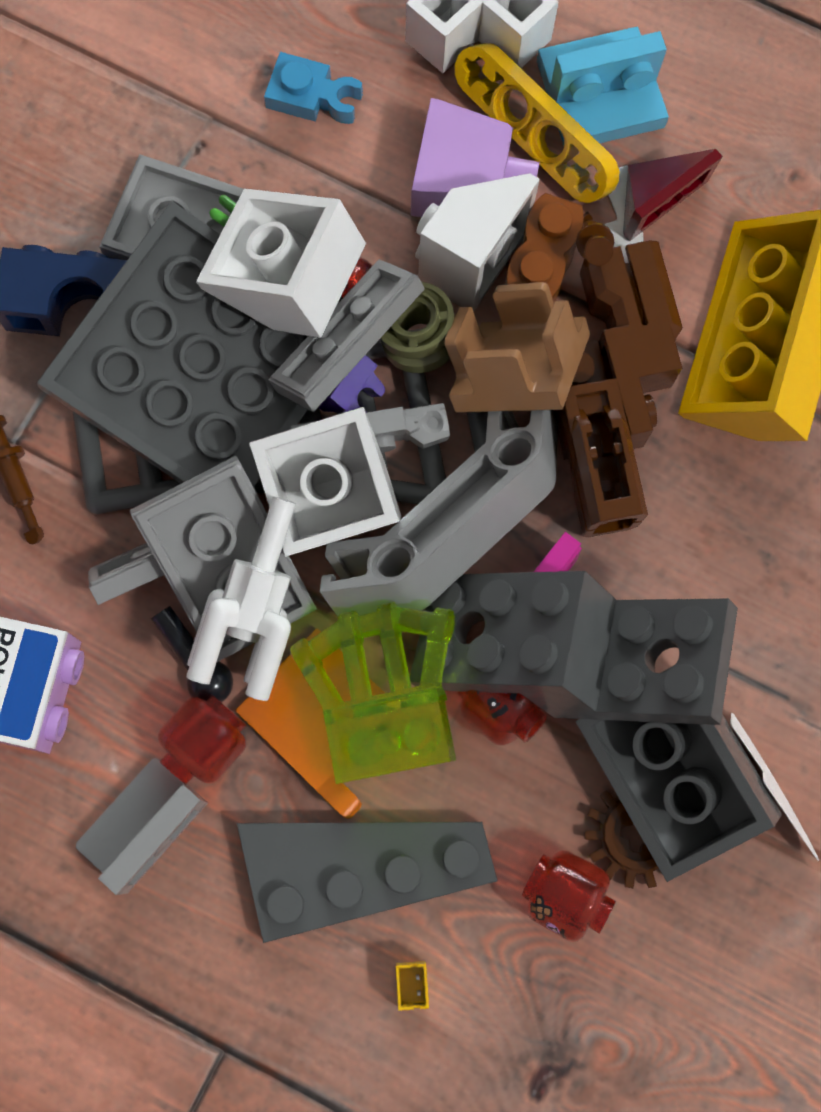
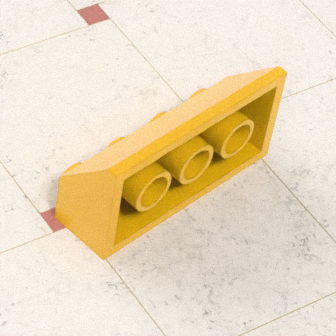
[678,210,821,441]

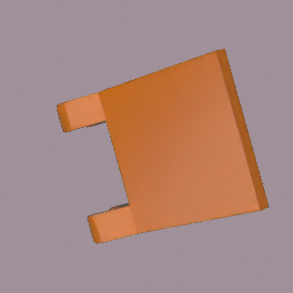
[235,628,427,819]

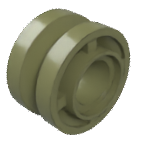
[380,282,455,373]

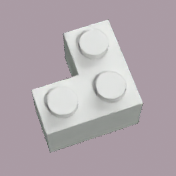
[405,0,559,73]

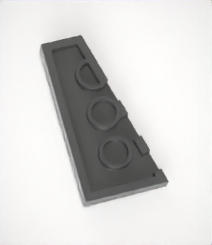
[237,822,498,943]

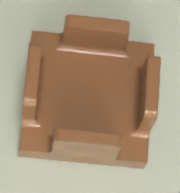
[445,282,590,412]

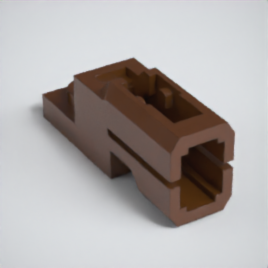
[580,240,683,449]
[553,340,648,538]

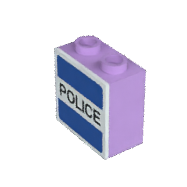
[0,617,84,754]

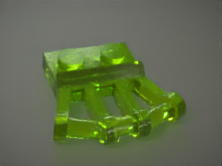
[290,601,457,784]

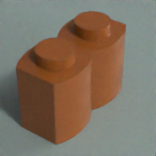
[505,193,584,303]

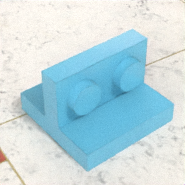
[537,26,669,146]

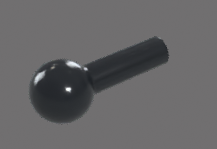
[151,606,233,706]

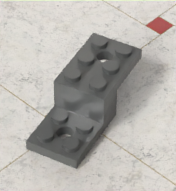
[408,571,738,725]

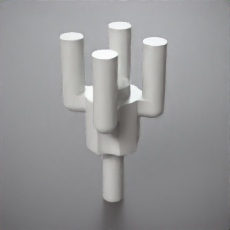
[186,496,296,701]

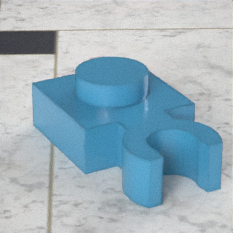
[264,52,363,124]

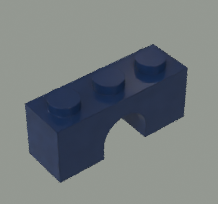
[0,245,127,337]

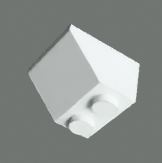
[415,173,540,311]
[196,189,366,338]
[249,407,402,557]

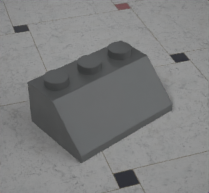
[575,665,782,882]

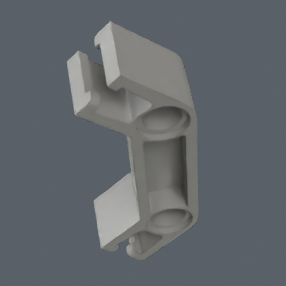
[320,410,558,622]

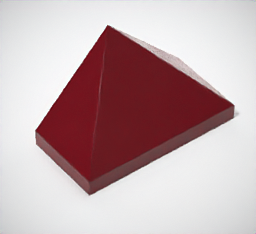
[623,149,723,241]

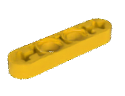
[455,43,620,203]

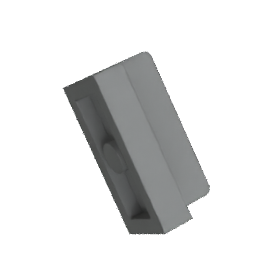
[76,758,208,895]

